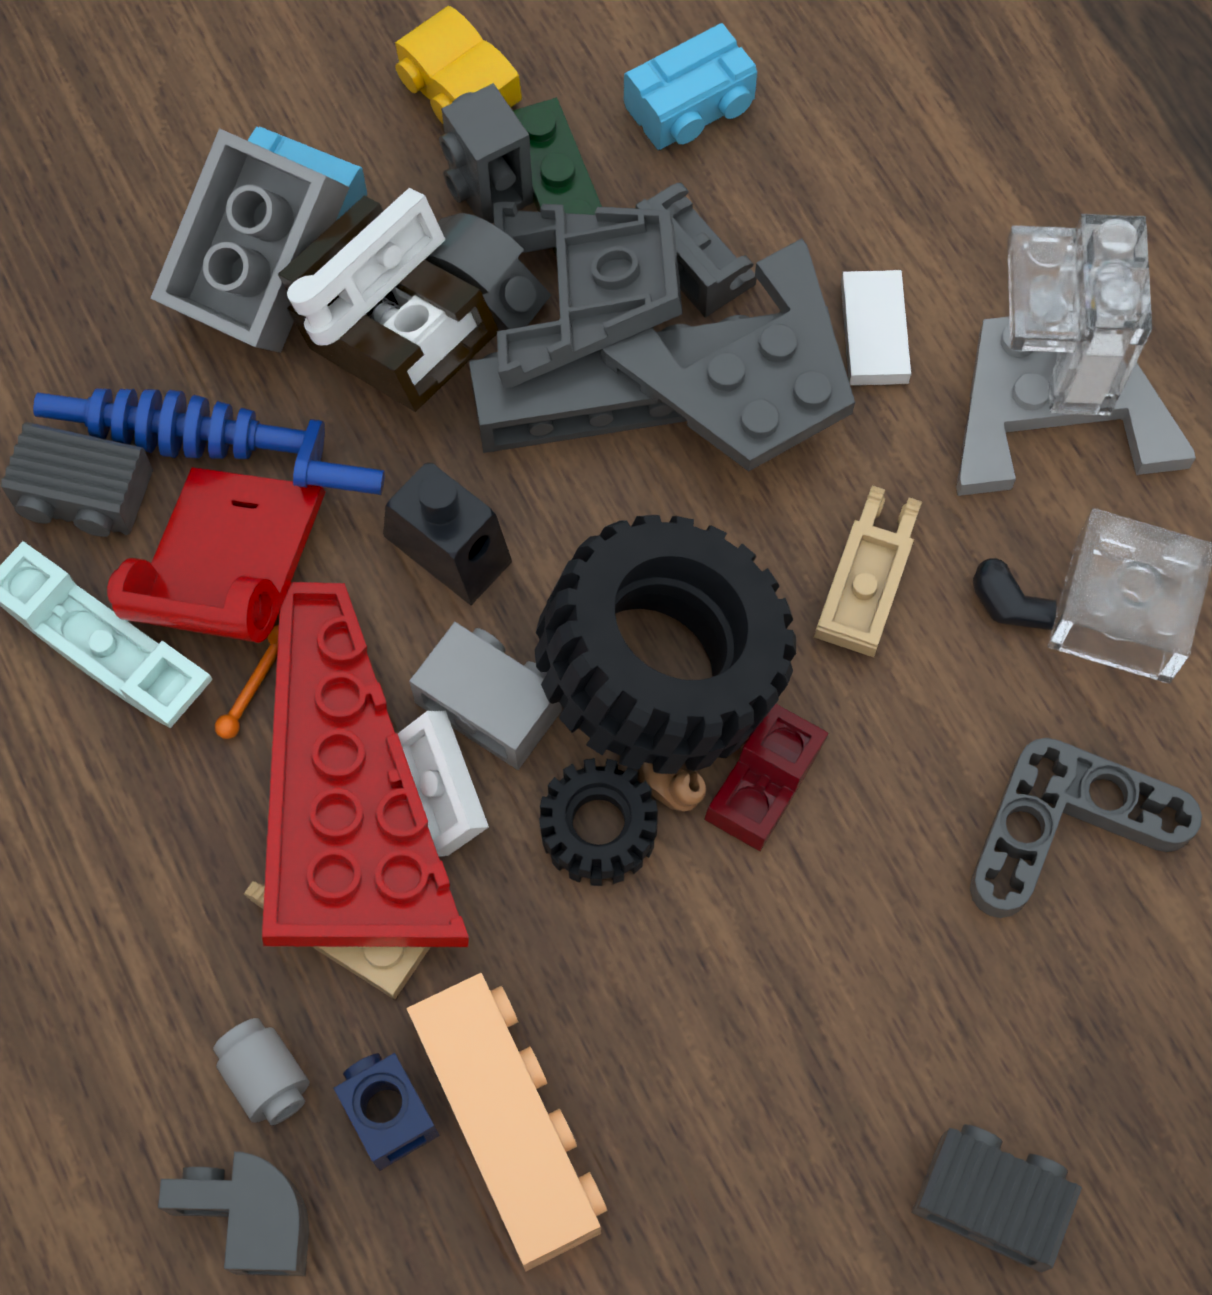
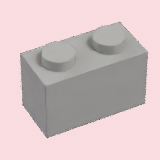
[409,622,562,770]

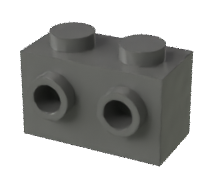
[439,83,533,223]

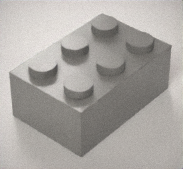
[150,128,350,353]

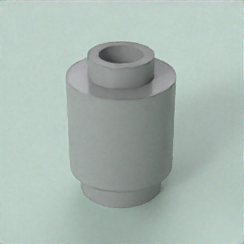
[213,1018,310,1125]

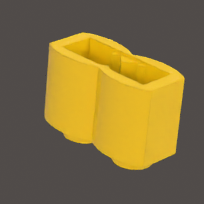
[395,6,522,124]

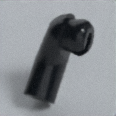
[973,558,1057,630]

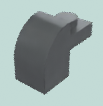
[425,213,551,331]
[158,1151,309,1277]

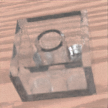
[1047,508,1212,684]

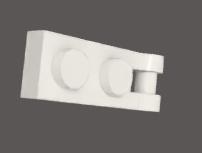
[287,188,446,346]

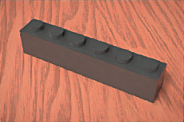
[469,306,832,453]

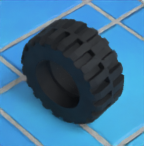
[534,515,796,774]

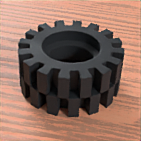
[539,758,658,886]

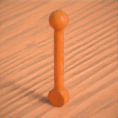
[215,625,279,739]

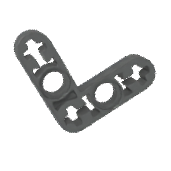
[970,738,1202,918]

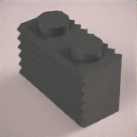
[1,422,153,537]
[911,1124,1082,1273]

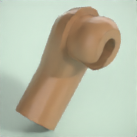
[639,762,706,811]

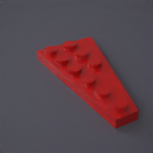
[262,582,469,947]

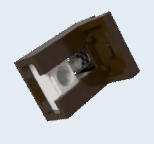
[278,195,499,412]

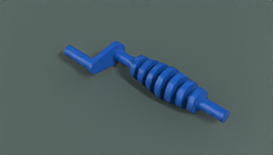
[33,388,385,495]

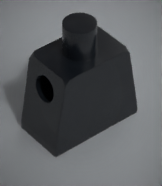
[383,462,512,605]

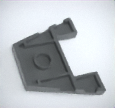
[494,202,683,389]
[601,238,855,472]

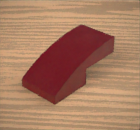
[704,704,829,851]

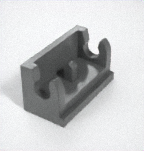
[635,183,757,318]

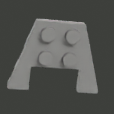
[956,311,1196,496]

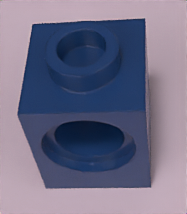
[333,1053,440,1171]

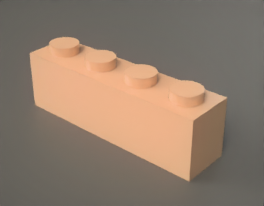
[407,973,607,1271]

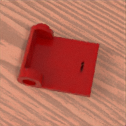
[107,467,326,643]

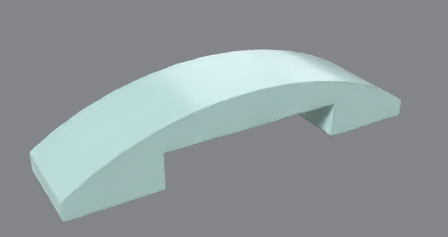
[0,541,213,728]

